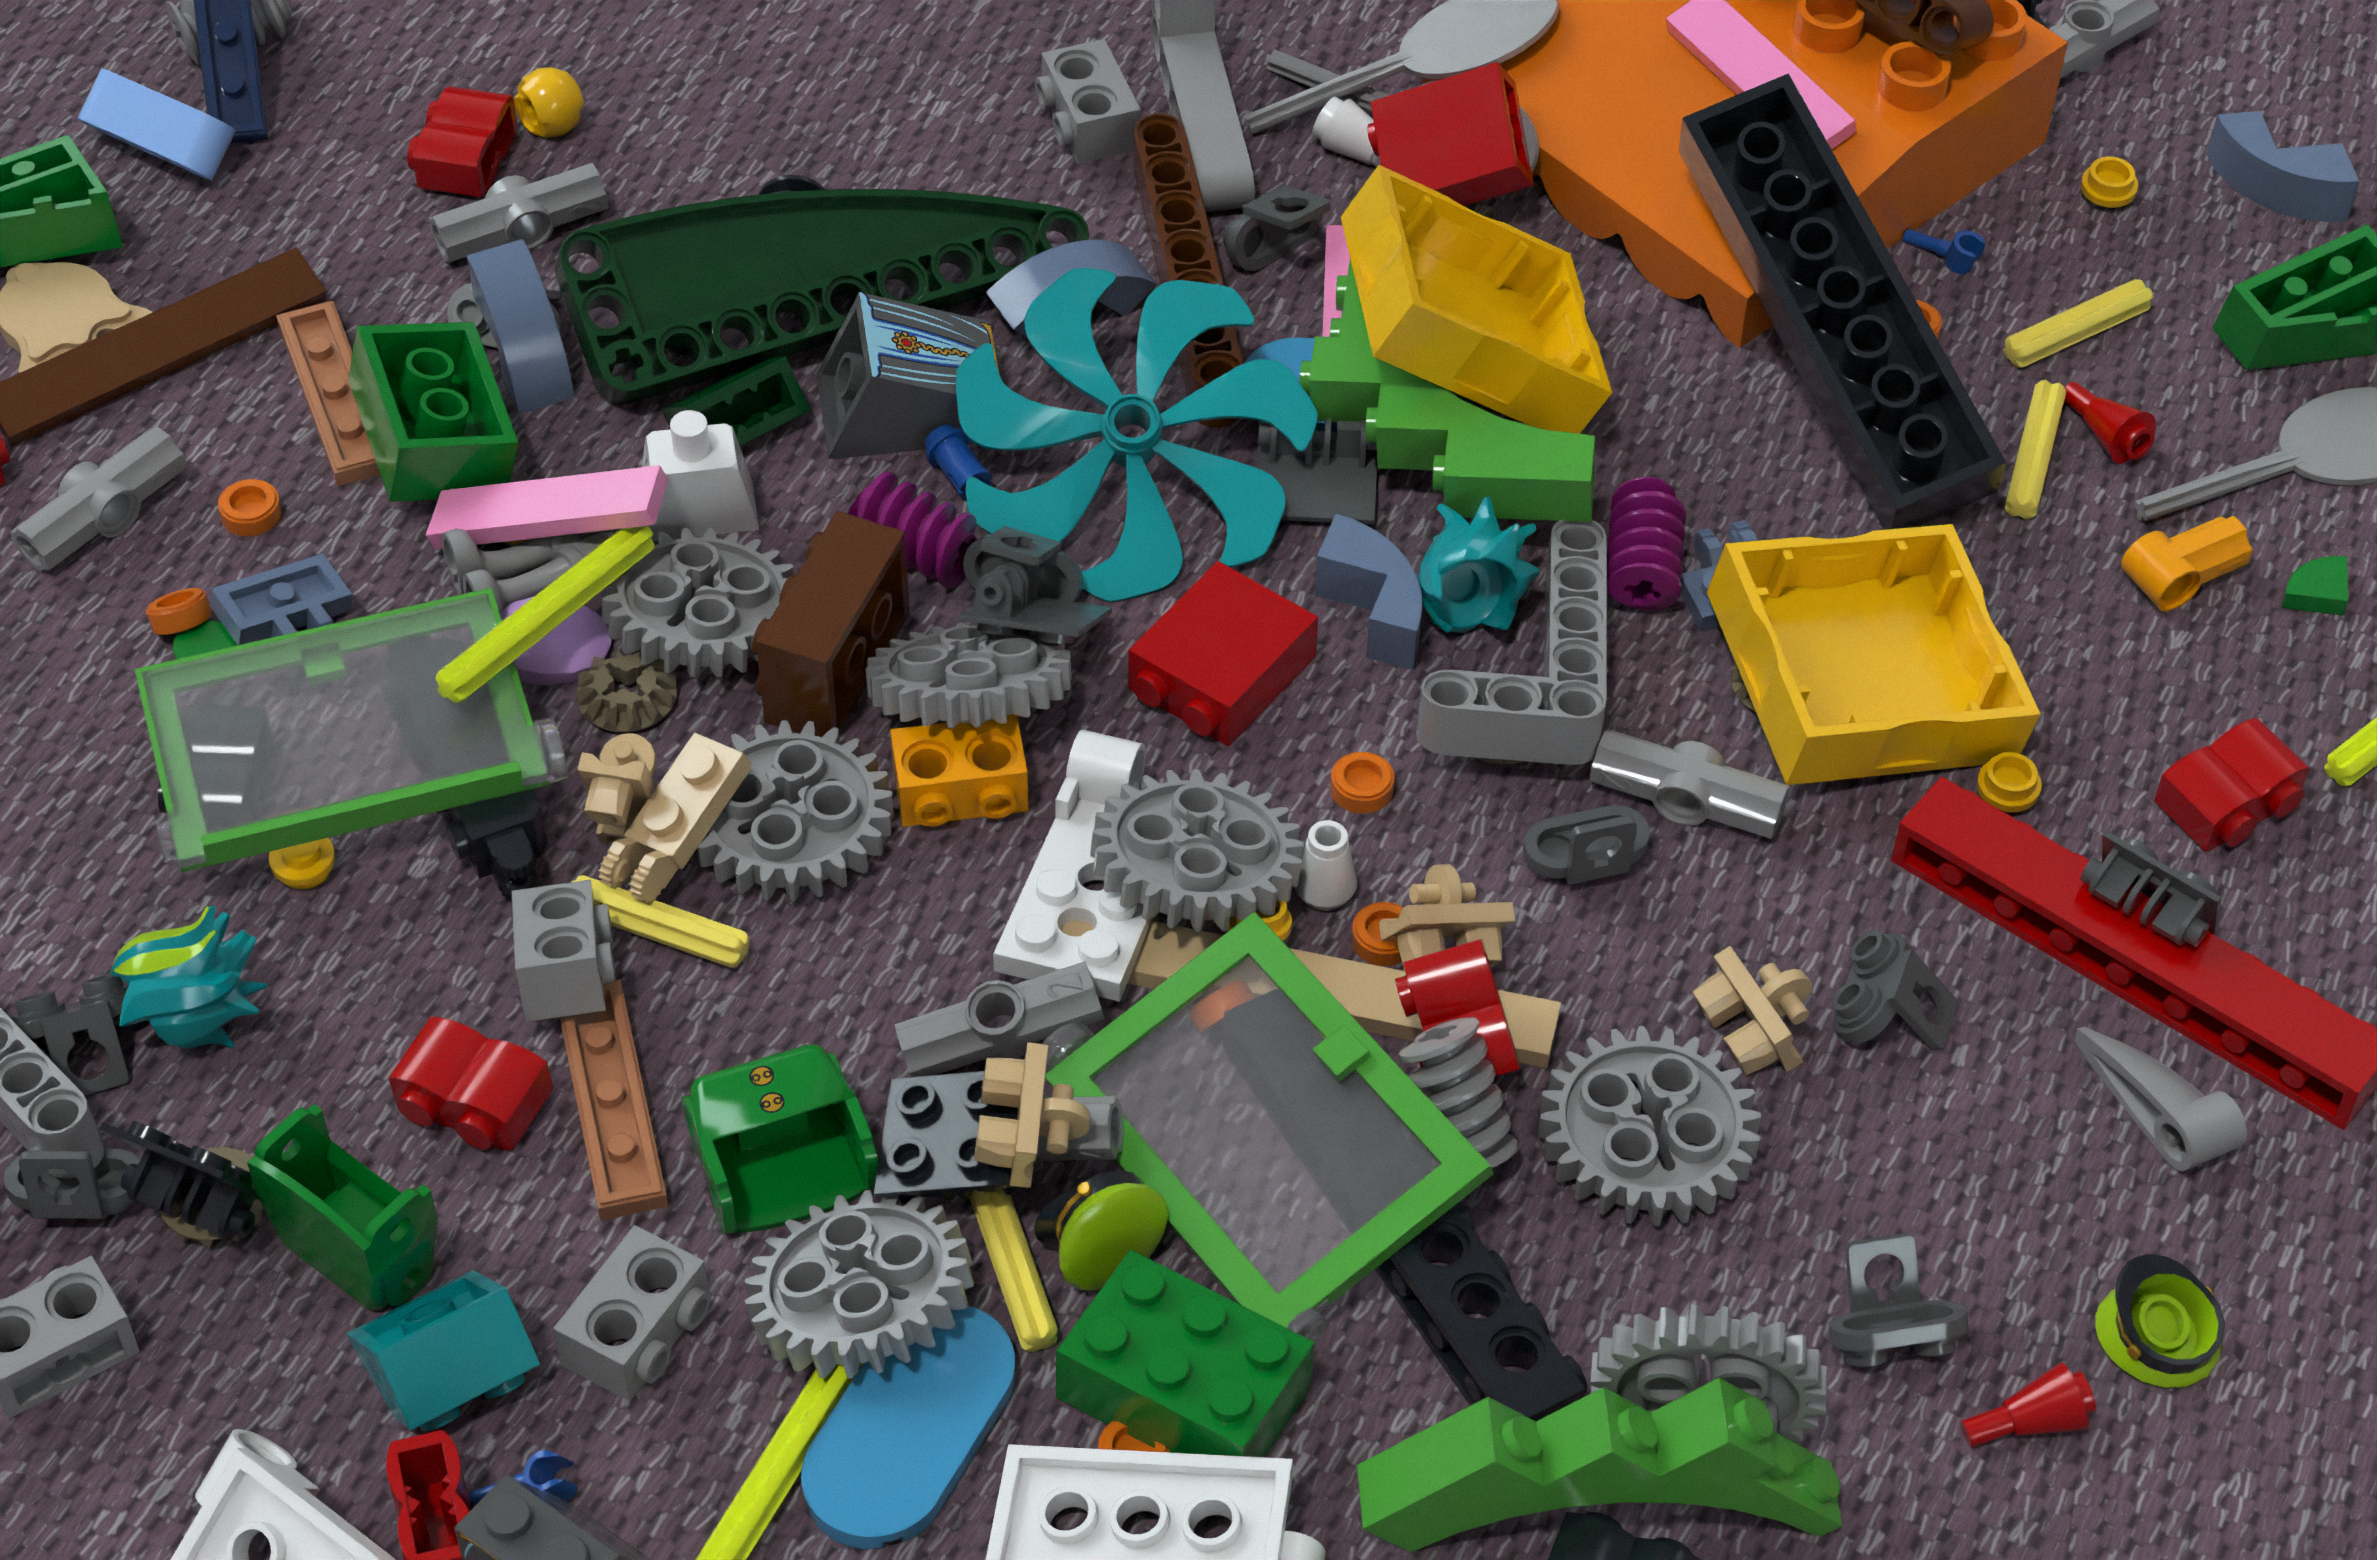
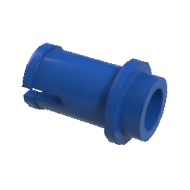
[924,424,993,500]

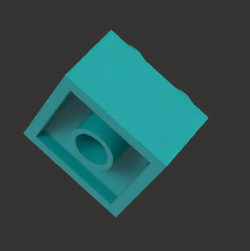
[346,1270,540,1431]

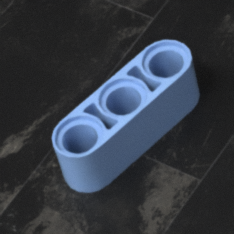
[77,68,236,181]

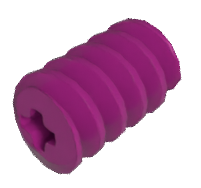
[847,471,977,589]
[1607,477,1687,610]

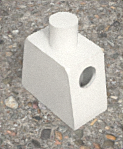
[642,410,759,542]

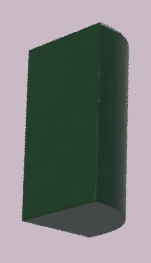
[661,356,810,446]

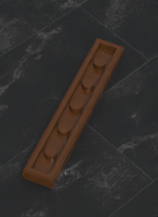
[0,247,326,447]

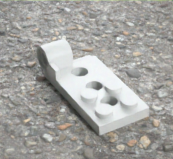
[993,729,1157,1002]
[171,1429,396,1560]
[986,1444,1326,1560]

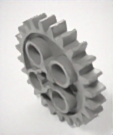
[601,527,794,677]
[866,623,1072,728]
[697,720,894,901]
[1090,769,1304,932]
[1538,1026,1761,1226]
[744,1190,974,1379]
[1590,1305,1828,1442]

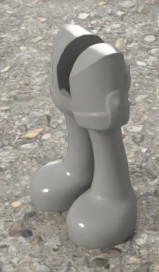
[441,528,617,613]

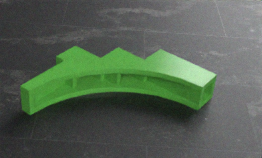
[1300,260,1595,522]
[1357,1377,1842,1551]

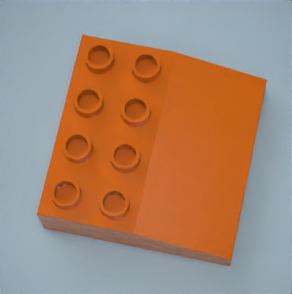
[1422,0,2068,348]

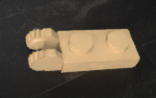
[598,732,752,903]

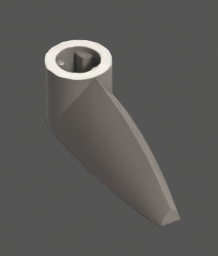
[2074,1027,2247,1171]

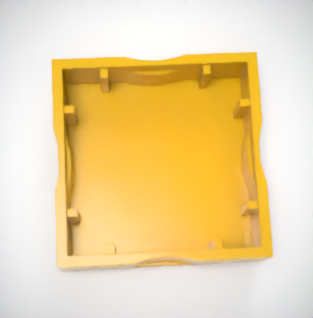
[1341,165,1612,434]
[1706,524,2041,785]

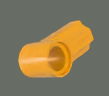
[2121,516,2253,612]

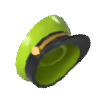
[1034,1170,1169,1291]
[2095,1254,2225,1388]

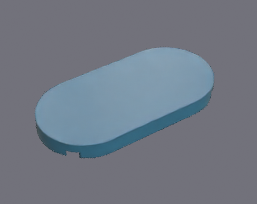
[801,1305,1015,1549]

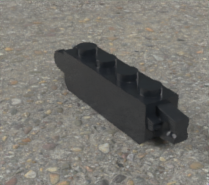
[382,639,548,901]

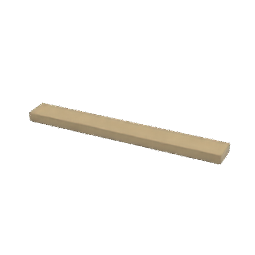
[1060,921,1561,1068]

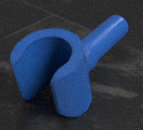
[1903,229,1985,274]
[470,1450,578,1507]

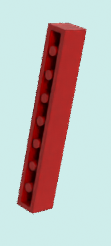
[1891,776,2377,1130]

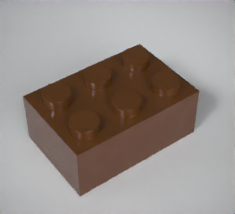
[752,511,910,737]

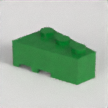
[0,134,123,267]
[2212,224,2377,370]

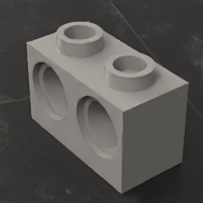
[1035,39,1141,164]
[512,880,616,1022]
[553,1225,711,1401]
[0,1255,140,1419]

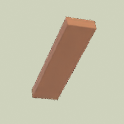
[276,301,380,486]
[559,980,668,1221]

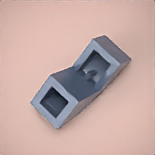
[2207,111,2360,222]
[467,239,575,414]
[986,240,1157,337]
[1315,514,1422,670]

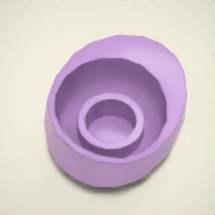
[500,597,612,685]

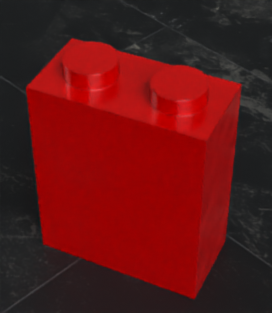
[1367,62,1534,206]
[1128,561,1318,747]

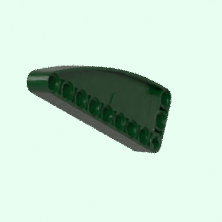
[555,189,1089,405]

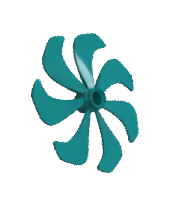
[956,268,1318,603]

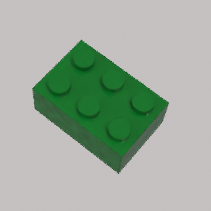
[348,322,519,502]
[1056,1249,1315,1457]

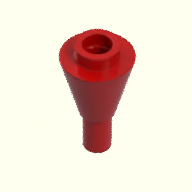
[2064,381,2156,464]
[1960,1362,2096,1448]

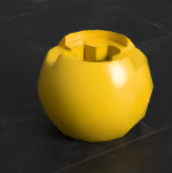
[514,67,584,138]

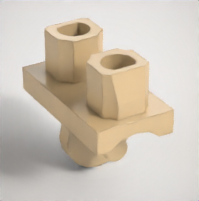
[577,733,657,844]
[1379,864,1516,973]
[1692,946,1812,1075]
[974,1042,1091,1188]

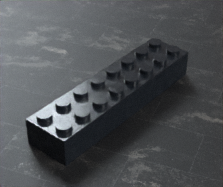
[1679,73,2006,530]

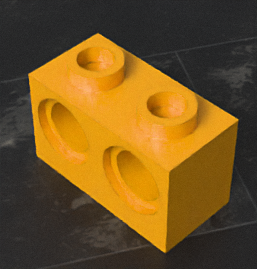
[890,714,1029,827]

